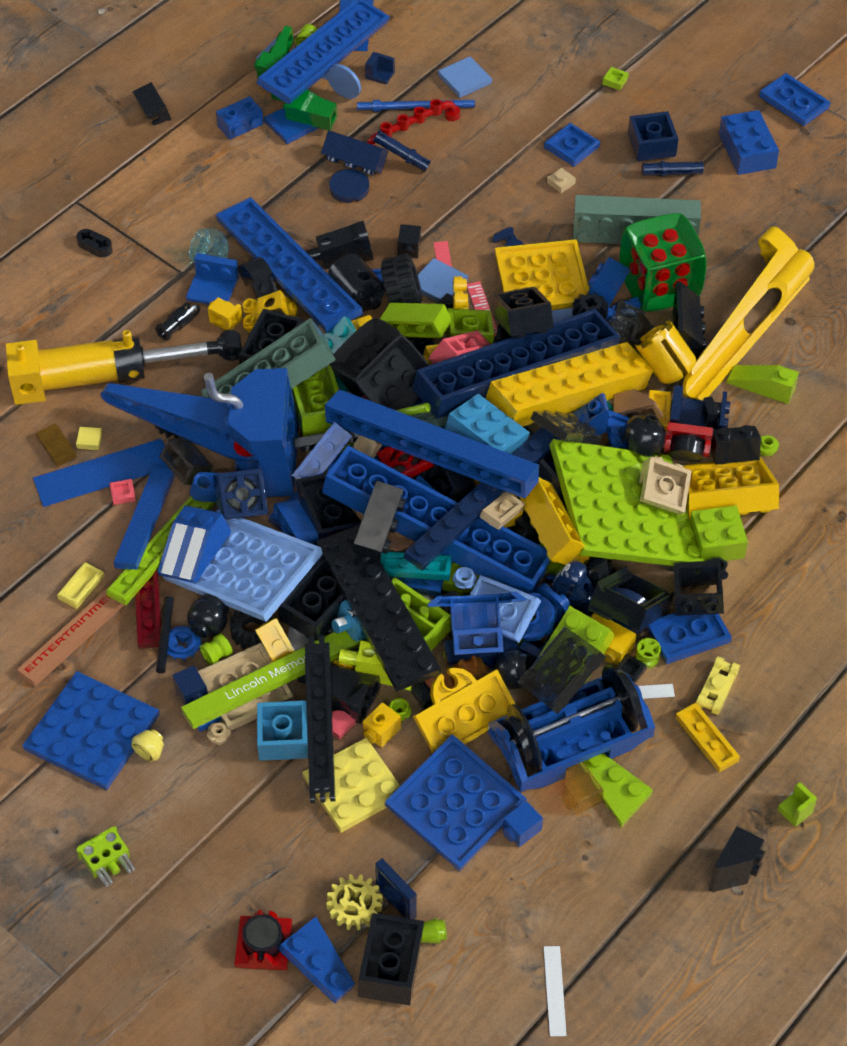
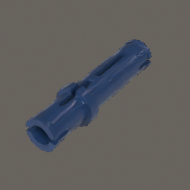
[373,130,431,172]
[641,161,704,177]

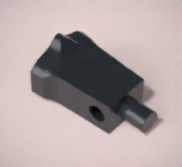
[305,221,374,269]
[298,664,381,724]

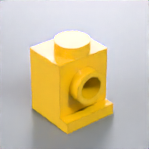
[208,297,242,331]

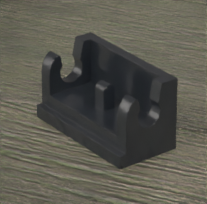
[132,82,172,125]

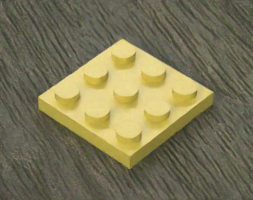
[302,738,400,833]

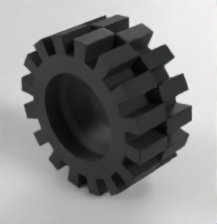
[230,610,272,649]

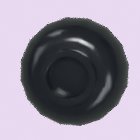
[187,594,230,638]
[492,649,535,690]

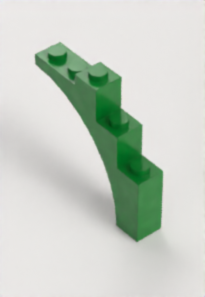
[254,25,337,131]

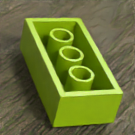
[292,365,339,437]

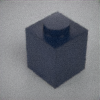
[172,665,208,705]

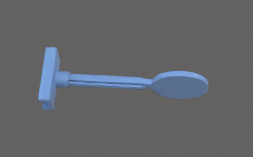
[256,38,361,99]

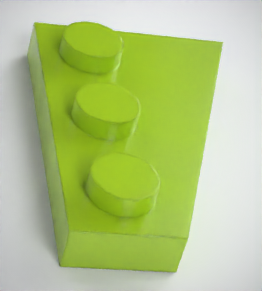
[578,753,653,828]

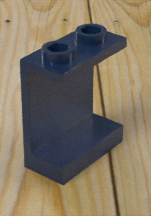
[670,385,731,430]

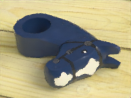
[546,560,647,634]

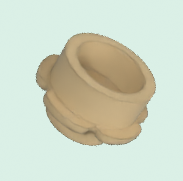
[207,722,231,745]

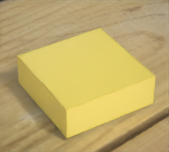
[76,427,103,450]

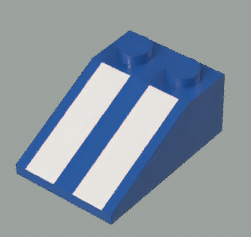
[157,505,231,584]

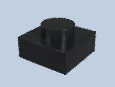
[701,396,720,428]

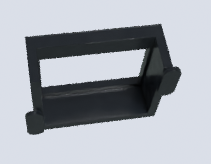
[588,566,675,631]

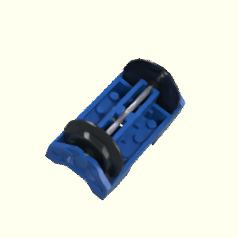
[488,665,655,792]

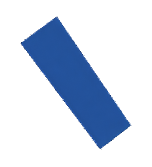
[33,438,173,507]

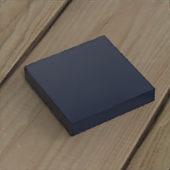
[375,858,417,919]

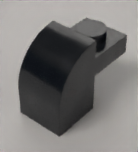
[238,257,278,298]

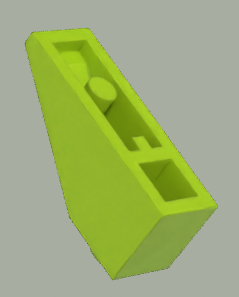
[727,365,799,404]

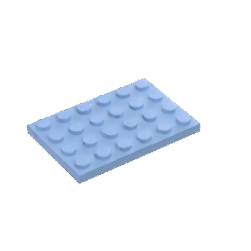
[163,509,322,622]

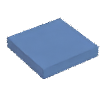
[438,57,492,98]
[418,258,468,302]

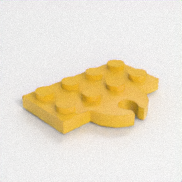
[413,668,516,754]

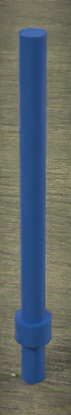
[357,100,475,112]

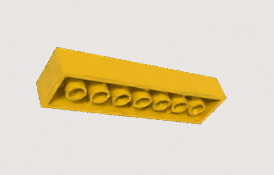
[485,342,654,427]

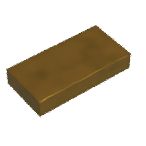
[36,423,77,467]

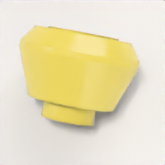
[132,730,164,762]

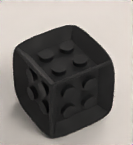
[329,318,430,410]

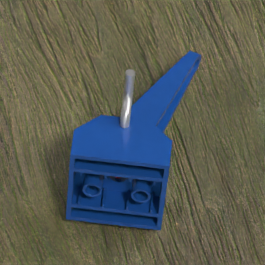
[100,368,299,497]

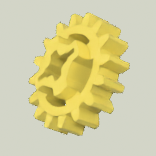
[326,874,383,930]

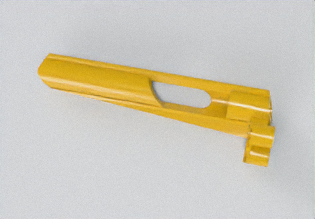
[683,226,814,400]

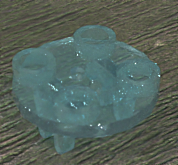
[189,228,229,263]

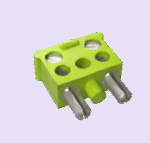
[76,826,135,887]

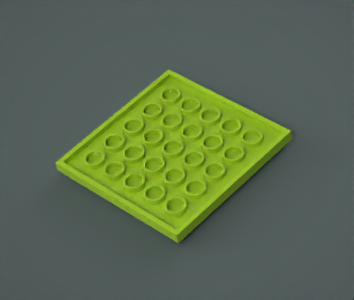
[549,439,704,566]

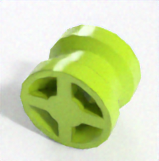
[636,638,661,668]

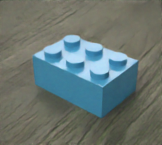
[445,394,530,454]

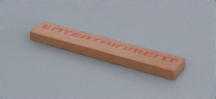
[17,586,124,687]

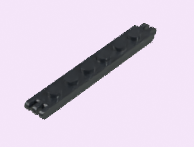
[305,634,336,803]

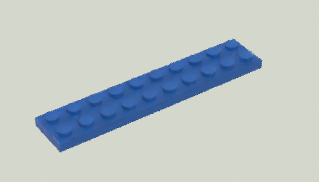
[256,0,390,104]
[216,197,363,333]

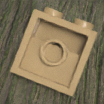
[639,456,692,515]

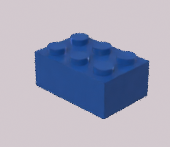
[719,110,779,175]

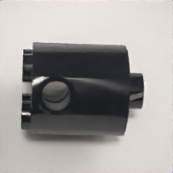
[328,254,385,313]

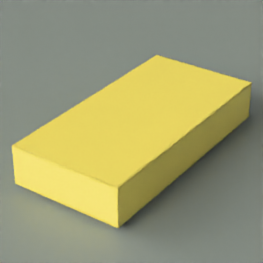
[57,562,105,609]

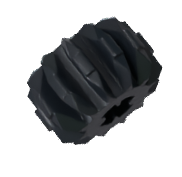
[572,291,608,320]

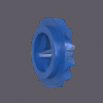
[167,626,201,661]

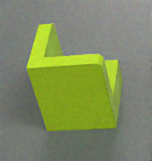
[777,782,817,827]

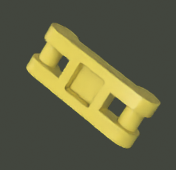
[696,656,741,715]

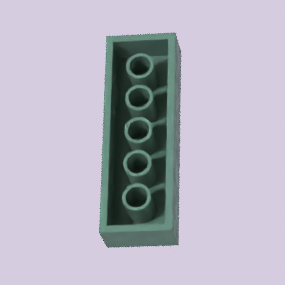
[573,195,701,244]
[201,318,336,398]

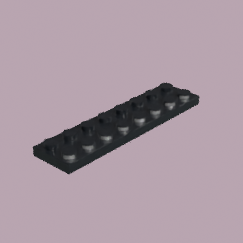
[316,525,441,692]

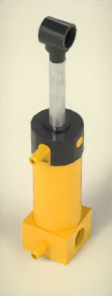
[6,330,242,405]

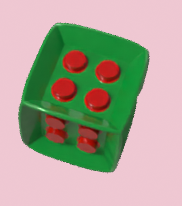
[619,213,707,312]

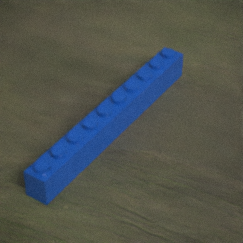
[325,389,539,499]

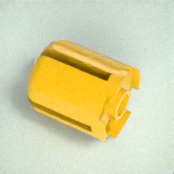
[635,320,696,384]

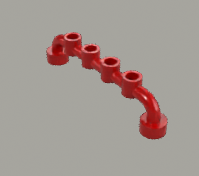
[367,99,460,146]

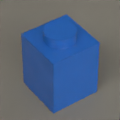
[503,801,543,847]

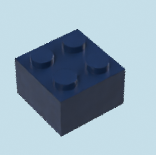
[628,111,678,161]

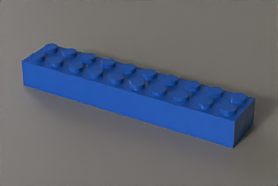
[322,445,551,594]

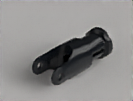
[155,303,200,341]

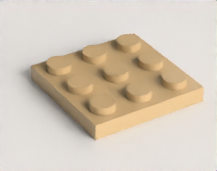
[198,643,294,731]

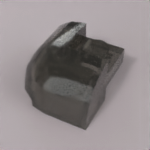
[608,301,654,356]

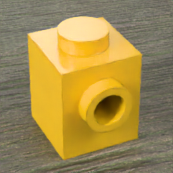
[363,702,401,748]

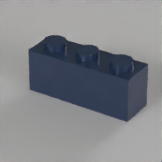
[321,130,389,175]

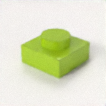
[602,67,629,90]

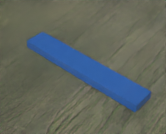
[113,467,176,570]

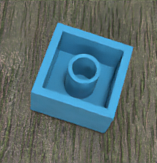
[257,701,308,761]

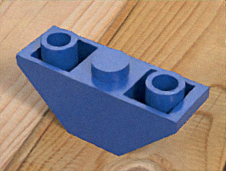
[562,393,609,443]

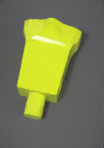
[338,641,412,691]

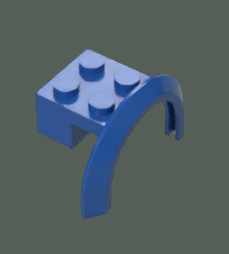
[427,592,526,655]

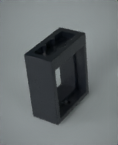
[674,560,724,616]

